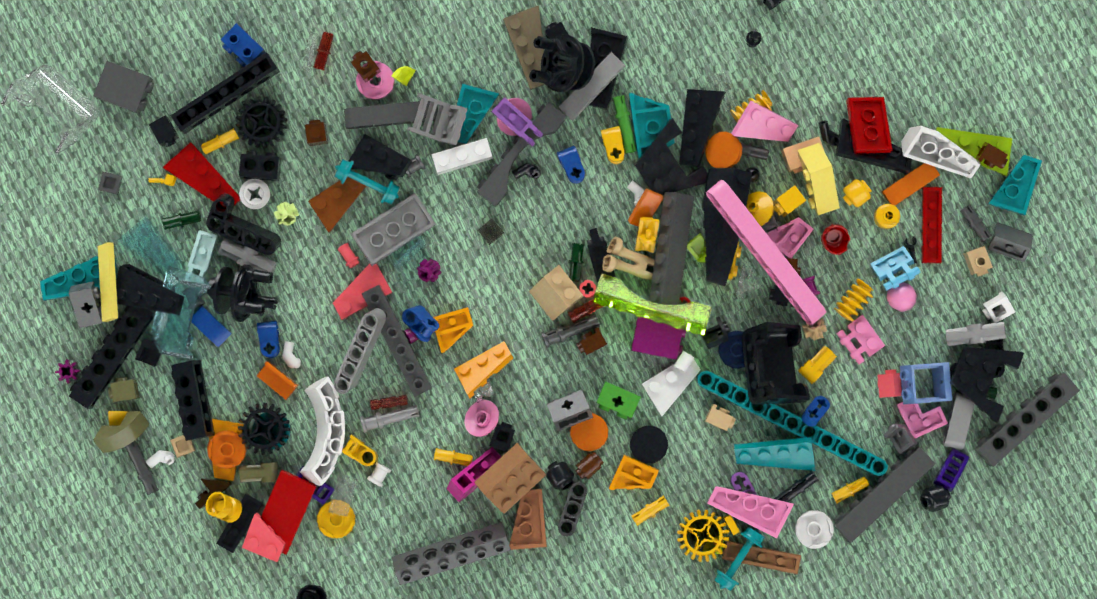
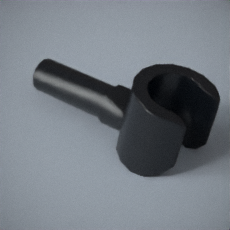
[904,236,917,264]

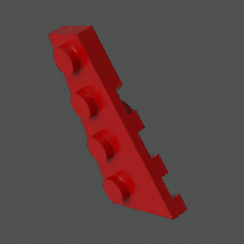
[162,142,240,208]

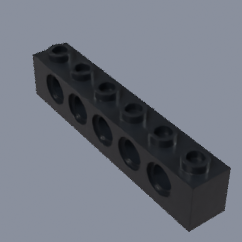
[170,52,280,134]
[69,306,156,409]

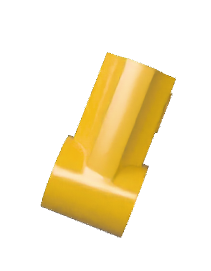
[798,345,837,385]

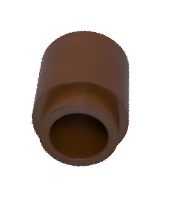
[575,452,604,480]

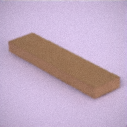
[722,541,801,574]

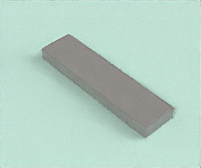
[559,52,626,121]

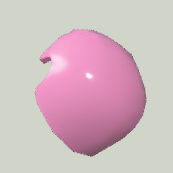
[887,282,917,312]

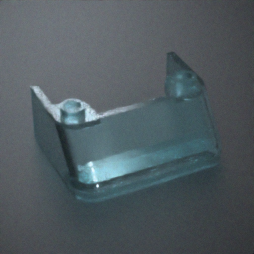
[151,267,211,359]

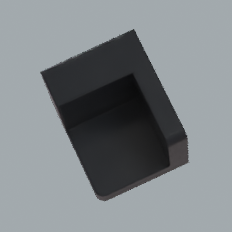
[135,338,165,367]

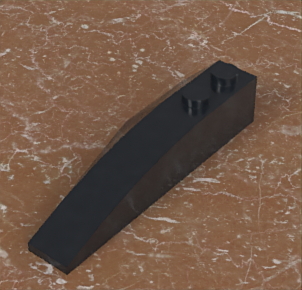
[702,168,752,286]

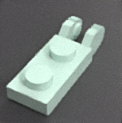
[185,230,218,286]

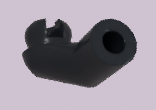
[818,121,838,146]

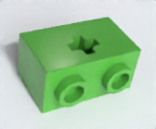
[596,381,641,420]

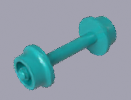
[334,159,400,204]
[714,527,765,591]

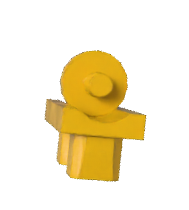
[635,217,659,253]

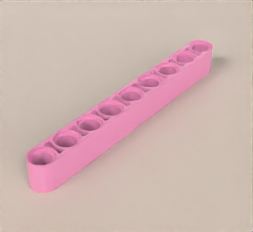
[706,180,826,326]

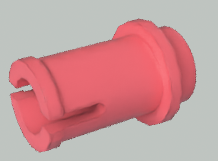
[337,243,360,269]

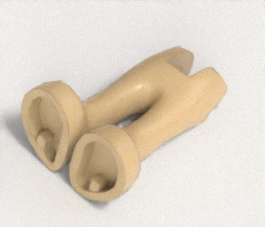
[602,236,655,280]

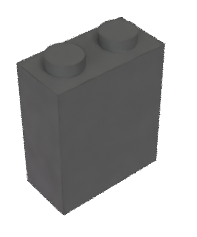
[93,61,154,115]

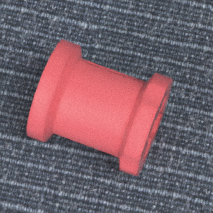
[579,280,597,298]

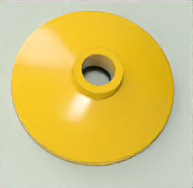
[746,191,774,226]

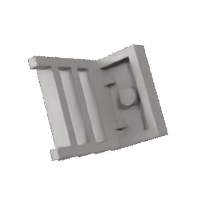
[407,93,467,145]

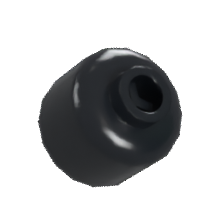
[546,461,574,491]
[920,484,951,512]

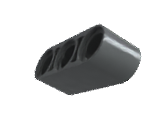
[558,482,587,537]

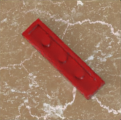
[921,187,942,264]

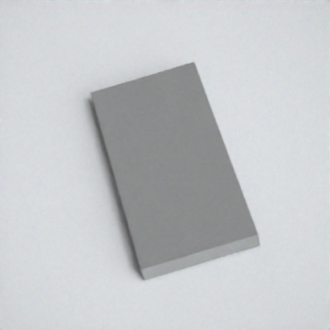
[351,193,436,266]

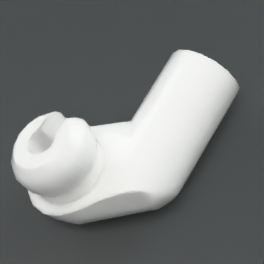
[627,180,645,206]
[282,341,301,368]
[146,450,175,468]

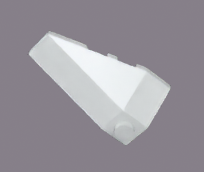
[901,126,981,179]

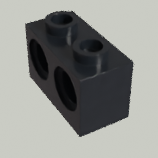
[239,151,281,181]

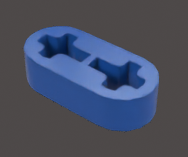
[801,396,830,426]

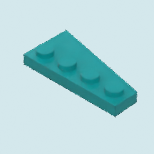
[40,253,118,301]
[734,437,815,471]

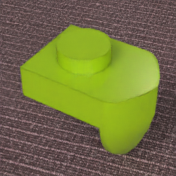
[687,233,706,263]

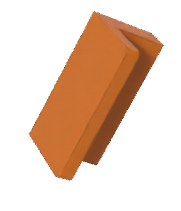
[257,361,299,400]

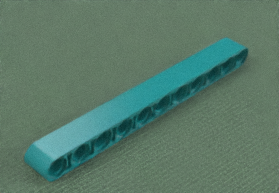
[696,371,888,476]

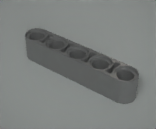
[344,101,438,129]

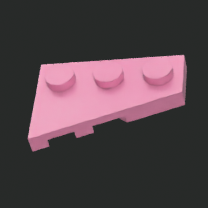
[731,101,798,142]

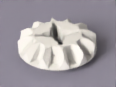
[239,179,270,209]

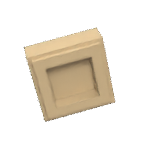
[170,435,196,458]

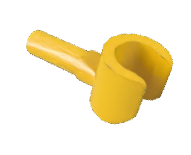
[148,174,177,186]

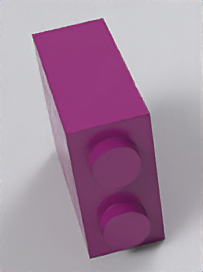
[631,313,687,360]

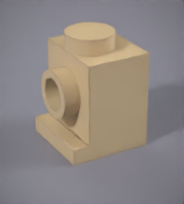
[705,404,736,431]

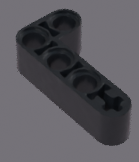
[206,193,281,255]

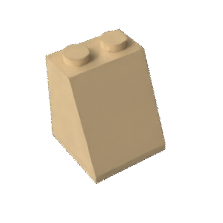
[529,265,583,321]

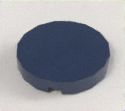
[718,331,745,369]

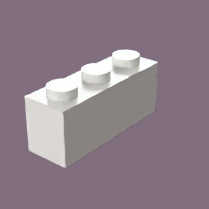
[432,138,493,175]

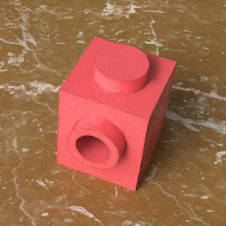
[877,369,902,398]

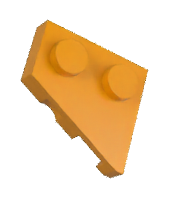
[433,307,474,353]
[609,455,659,490]

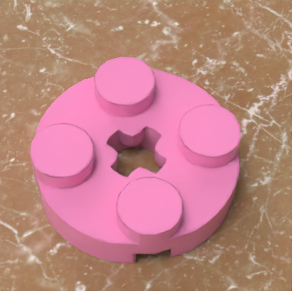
[356,61,395,100]

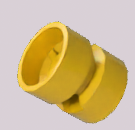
[205,492,242,523]

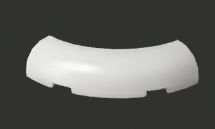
[300,377,345,486]

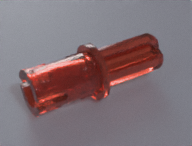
[313,32,334,71]
[568,296,606,323]

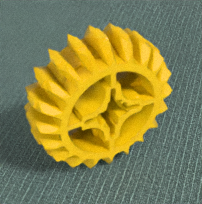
[677,510,729,562]

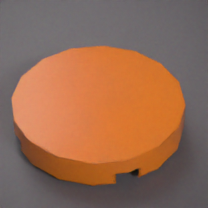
[705,131,742,168]
[570,413,608,451]
[207,430,247,469]

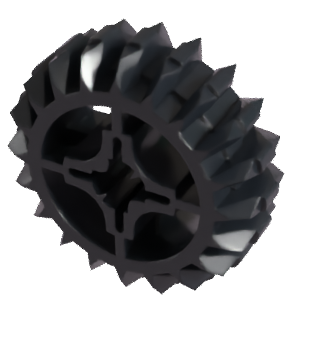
[236,97,288,148]
[238,403,291,455]

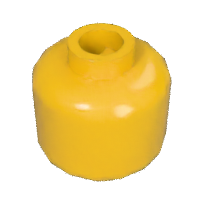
[842,179,872,207]
[874,204,900,229]

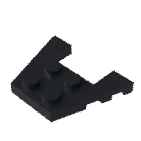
[634,118,708,195]
[950,347,1024,422]

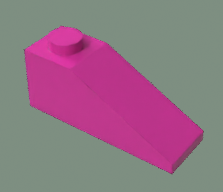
[447,447,501,503]

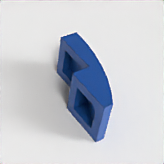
[189,306,232,347]

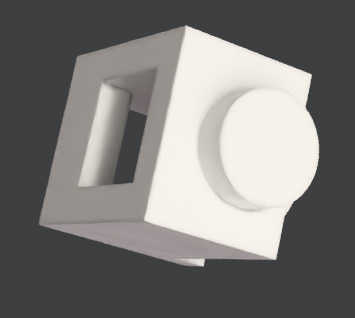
[982,291,1015,323]

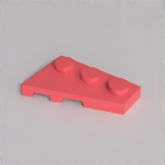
[333,263,393,320]

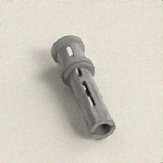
[360,405,419,433]

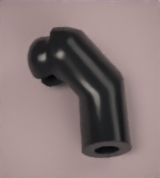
[512,163,541,180]

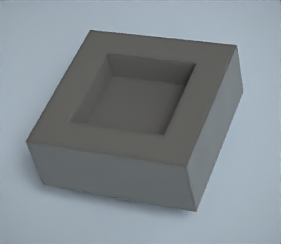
[98,172,123,195]

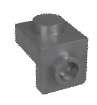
[883,423,918,454]

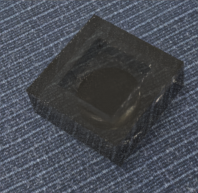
[477,219,504,246]

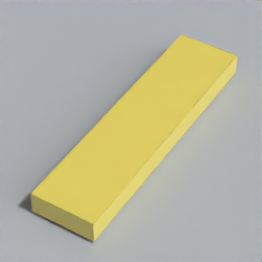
[98,242,118,322]

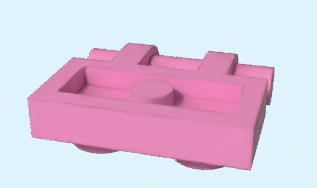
[836,315,885,364]

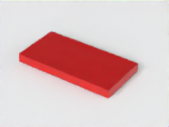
[261,470,317,555]

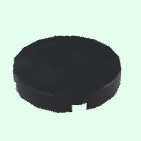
[630,426,668,464]

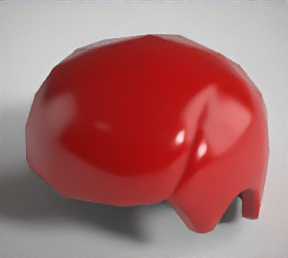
[821,224,850,255]

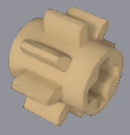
[802,318,827,341]

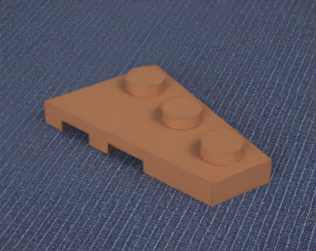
[510,489,547,550]

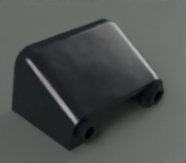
[742,322,810,405]

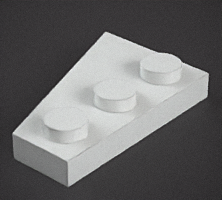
[642,354,700,417]

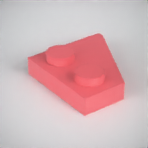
[242,513,285,562]

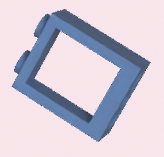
[900,362,952,404]

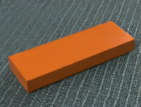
[882,163,940,206]

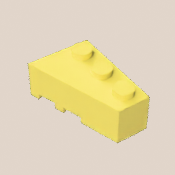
[798,143,840,215]

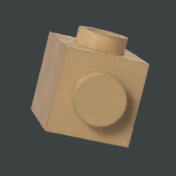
[963,246,993,277]

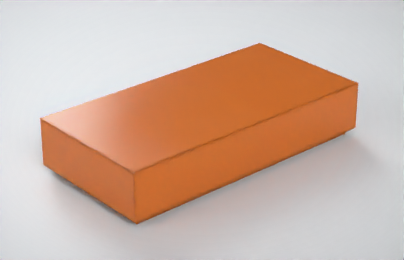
[628,188,664,227]

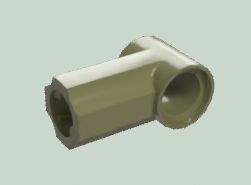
[239,462,278,483]

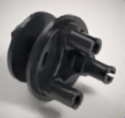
[529,34,595,92]
[207,264,278,322]

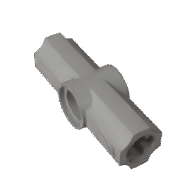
[218,238,277,273]
[946,322,1006,346]

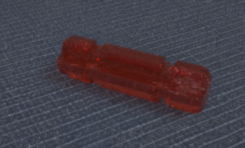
[370,395,408,410]

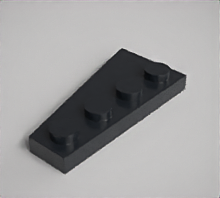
[836,118,912,174]

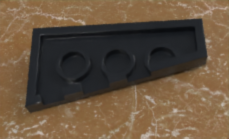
[589,27,628,110]
[679,89,726,167]
[116,265,184,316]

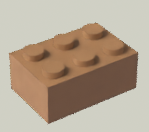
[474,443,546,514]

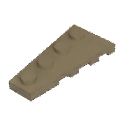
[503,5,545,90]

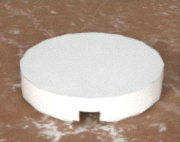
[795,510,834,549]

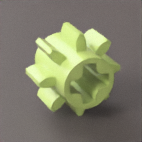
[274,202,299,226]

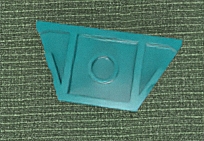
[629,93,675,159]

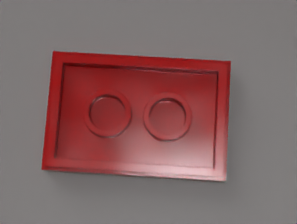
[846,97,892,154]

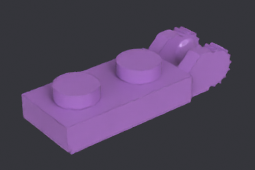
[491,97,543,147]

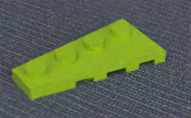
[935,127,1013,176]

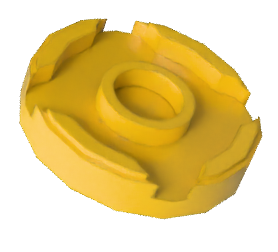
[317,500,355,538]

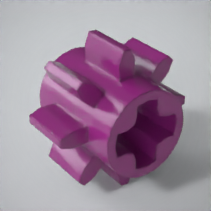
[417,259,442,283]
[55,359,81,383]

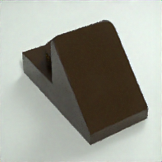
[195,478,232,509]

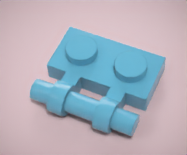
[870,246,921,291]

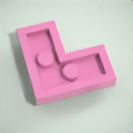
[896,401,948,439]

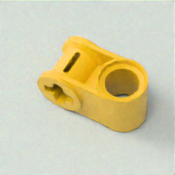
[600,126,624,164]
[342,434,378,466]

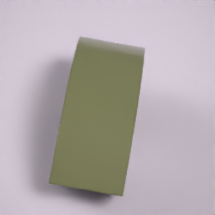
[93,411,149,453]

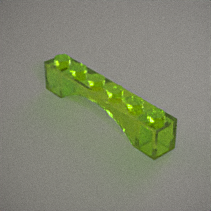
[593,273,712,335]

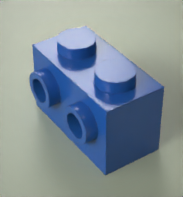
[220,23,266,67]

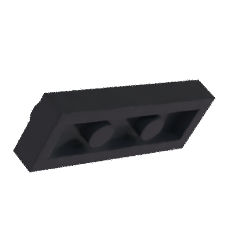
[216,493,263,553]

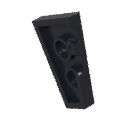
[349,134,412,178]

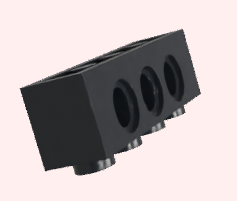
[171,360,215,441]

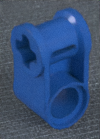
[557,145,585,184]
[402,305,439,342]
[257,320,280,358]

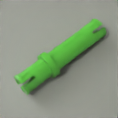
[613,95,637,154]

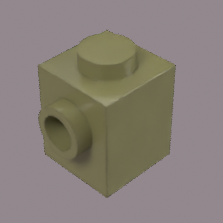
[108,377,140,402]

